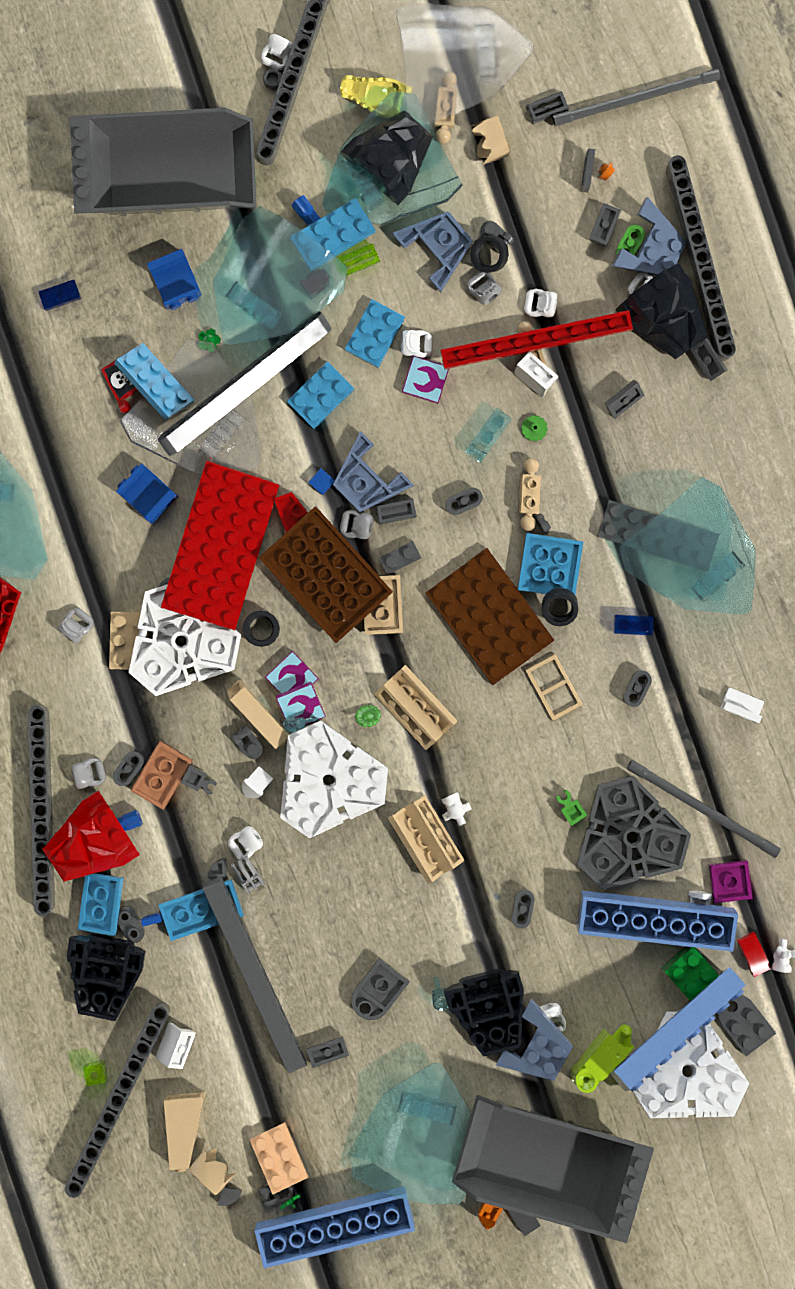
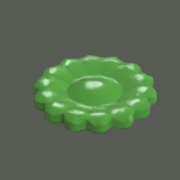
[521,415,548,442]
[355,705,381,728]

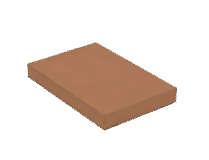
[130,741,193,810]

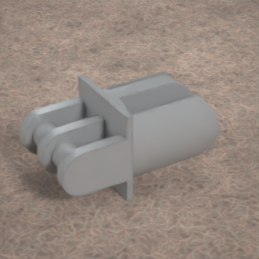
[231,855,265,894]

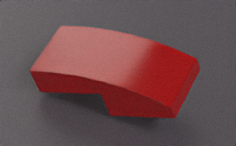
[737,932,771,978]

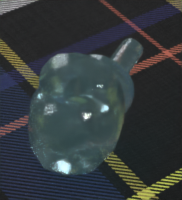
[283,716,317,733]
[432,976,448,1011]

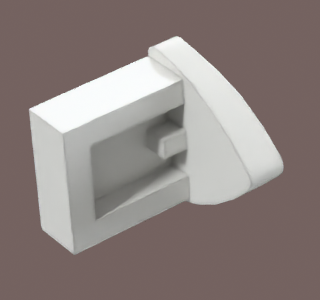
[242,767,273,798]
[688,891,712,905]

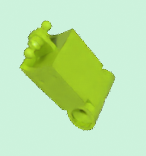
[569,1024,634,1093]

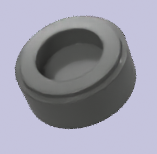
[263,69,282,90]

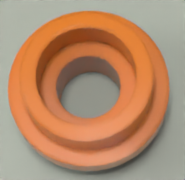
[598,162,615,181]

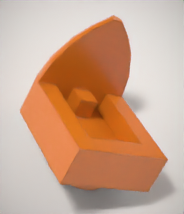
[478,1203,503,1230]

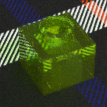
[83,1060,108,1086]

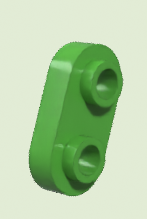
[616,225,645,256]

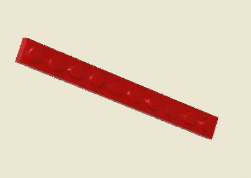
[440,310,633,370]

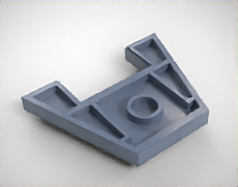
[611,197,687,275]
[392,211,473,293]
[333,431,414,512]
[496,999,573,1081]

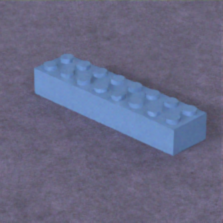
[577,890,738,952]
[610,967,746,1092]
[254,1185,415,1268]

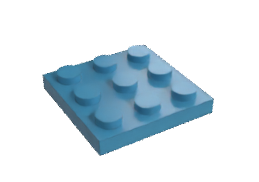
[518,533,583,595]

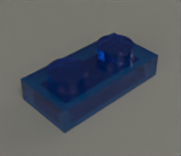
[38,279,82,311]
[613,615,654,636]

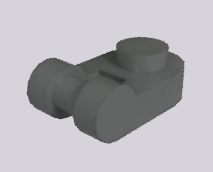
[480,221,514,253]
[231,724,263,759]
[257,1185,294,1208]

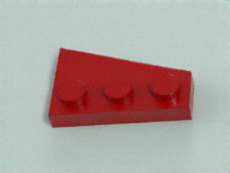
[274,492,308,532]

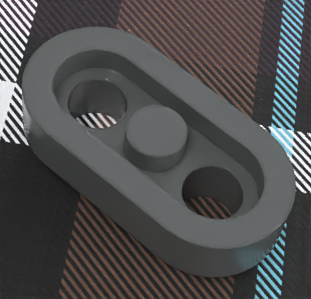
[446,488,483,515]
[623,670,652,707]
[113,751,144,786]
[511,889,535,929]
[118,906,145,943]

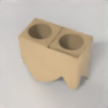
[471,116,510,165]
[188,1145,238,1195]

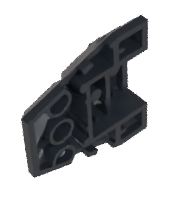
[340,110,433,206]
[615,263,707,360]
[67,934,146,1021]
[444,968,524,1057]

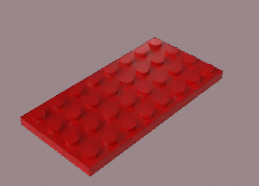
[160,461,280,631]

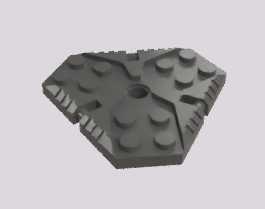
[577,776,691,890]

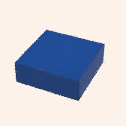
[308,469,335,496]
[141,912,163,927]

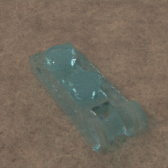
[465,408,512,463]

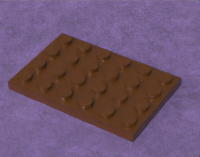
[259,506,393,643]
[425,548,555,685]

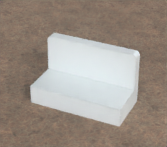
[514,352,559,398]
[720,688,764,723]
[155,1023,196,1069]

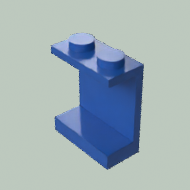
[147,249,202,310]
[116,464,178,524]

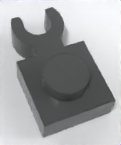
[180,765,217,794]

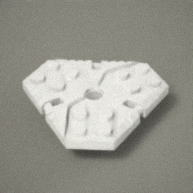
[129,584,241,696]
[280,720,388,838]
[633,1011,749,1118]

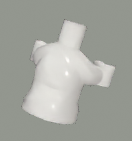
[442,792,472,826]
[771,939,795,973]

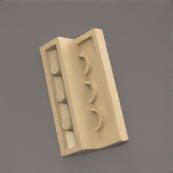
[374,665,458,750]
[388,795,464,884]

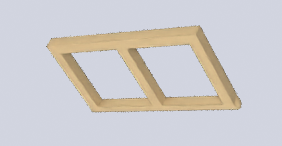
[525,654,583,721]

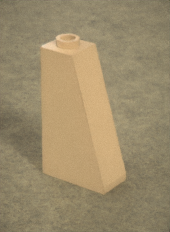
[227,679,289,749]
[164,1092,205,1172]

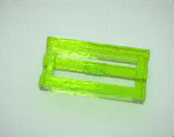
[338,243,381,277]

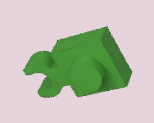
[556,790,587,826]

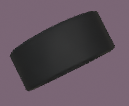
[470,235,509,273]
[542,588,579,627]
[243,610,280,647]

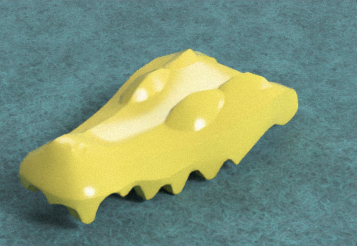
[340,75,413,118]

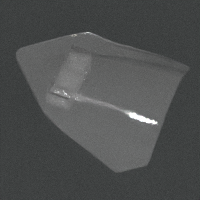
[396,3,534,125]
[120,338,261,474]

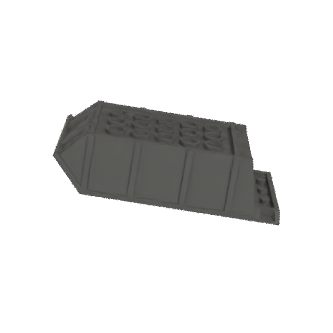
[70,108,257,216]
[452,1095,654,1243]

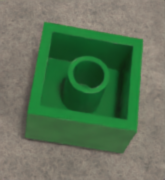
[661,946,719,1001]

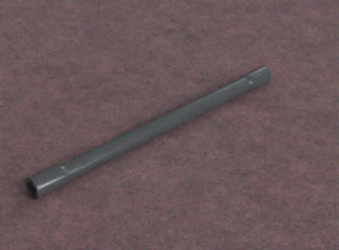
[552,68,720,127]
[627,760,781,858]

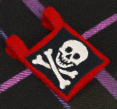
[101,350,139,414]

